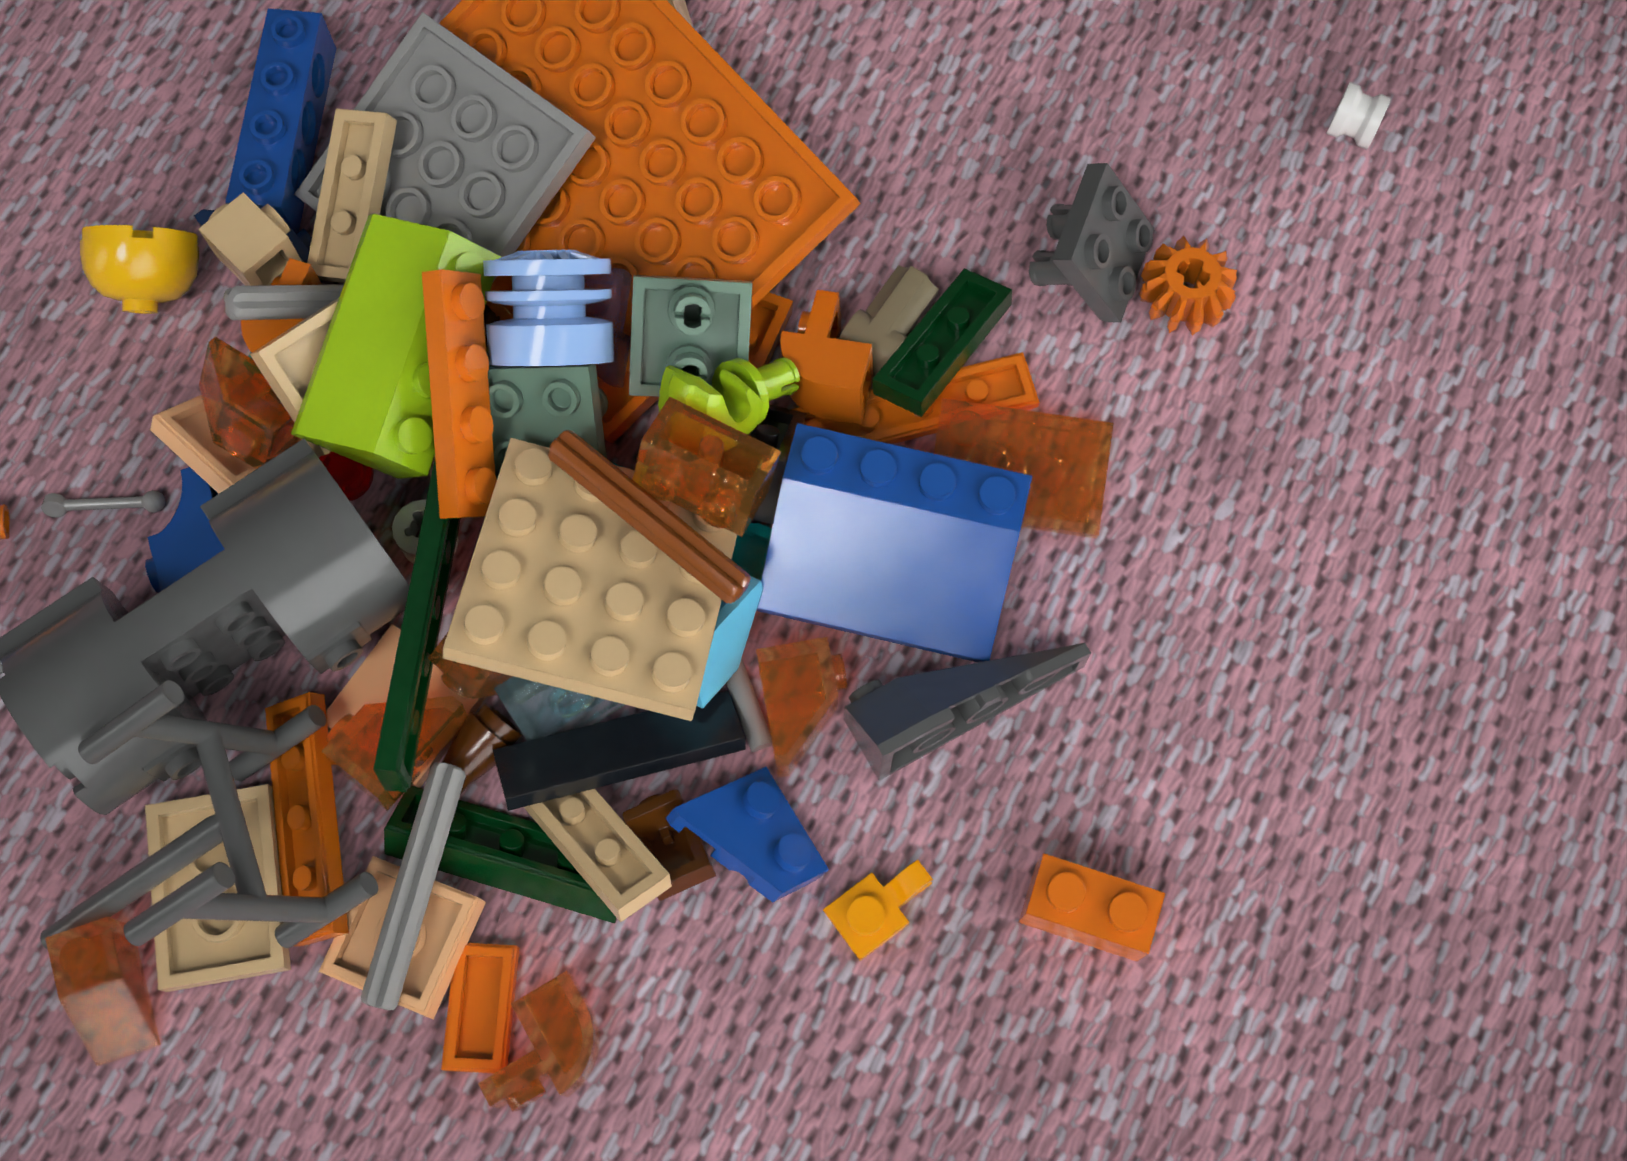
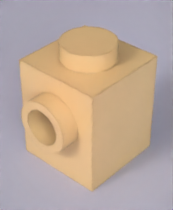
[198,192,302,286]

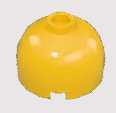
[80,225,199,314]

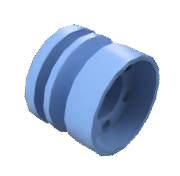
[483,250,614,366]

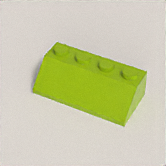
[291,214,501,479]

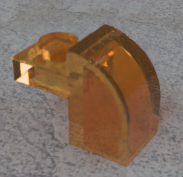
[478,971,600,1112]

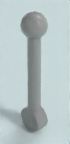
[41,490,166,518]

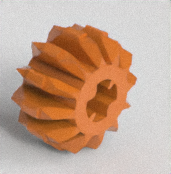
[1139,235,1237,336]

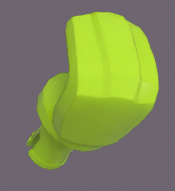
[658,357,800,452]

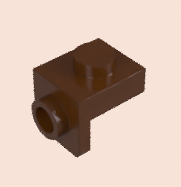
[622,789,716,901]

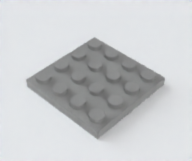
[294,12,596,281]

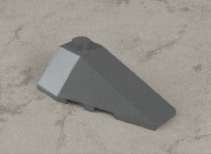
[844,643,1091,781]

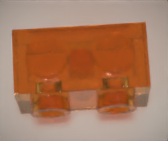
[633,397,781,537]

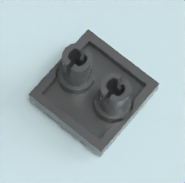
[1029,163,1154,323]

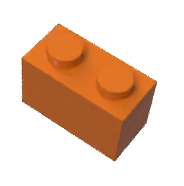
[1018,853,1165,962]

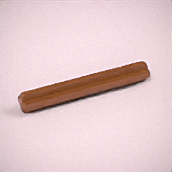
[548,430,751,604]

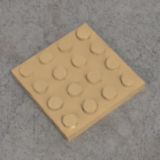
[443,438,746,721]

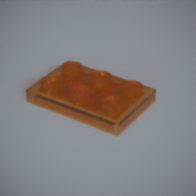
[934,398,1114,539]

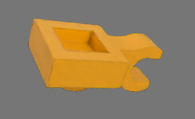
[823,860,933,961]

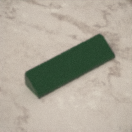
[384,785,617,924]

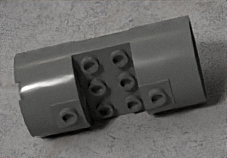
[0,438,409,815]

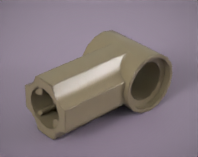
[839,265,939,376]

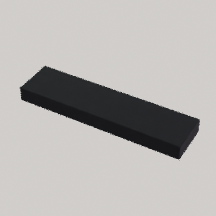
[493,691,746,811]

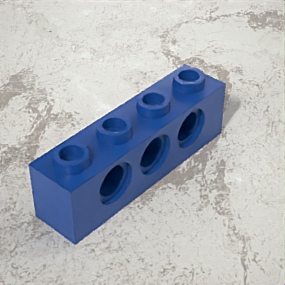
[225,8,336,233]

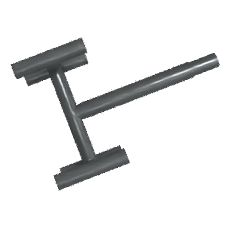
[40,680,378,952]

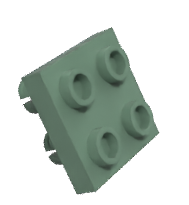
[629,275,753,397]
[488,364,608,479]

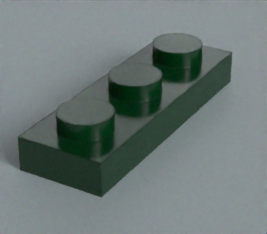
[872,268,1012,417]

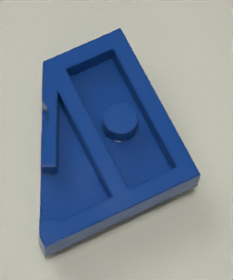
[666,767,829,903]

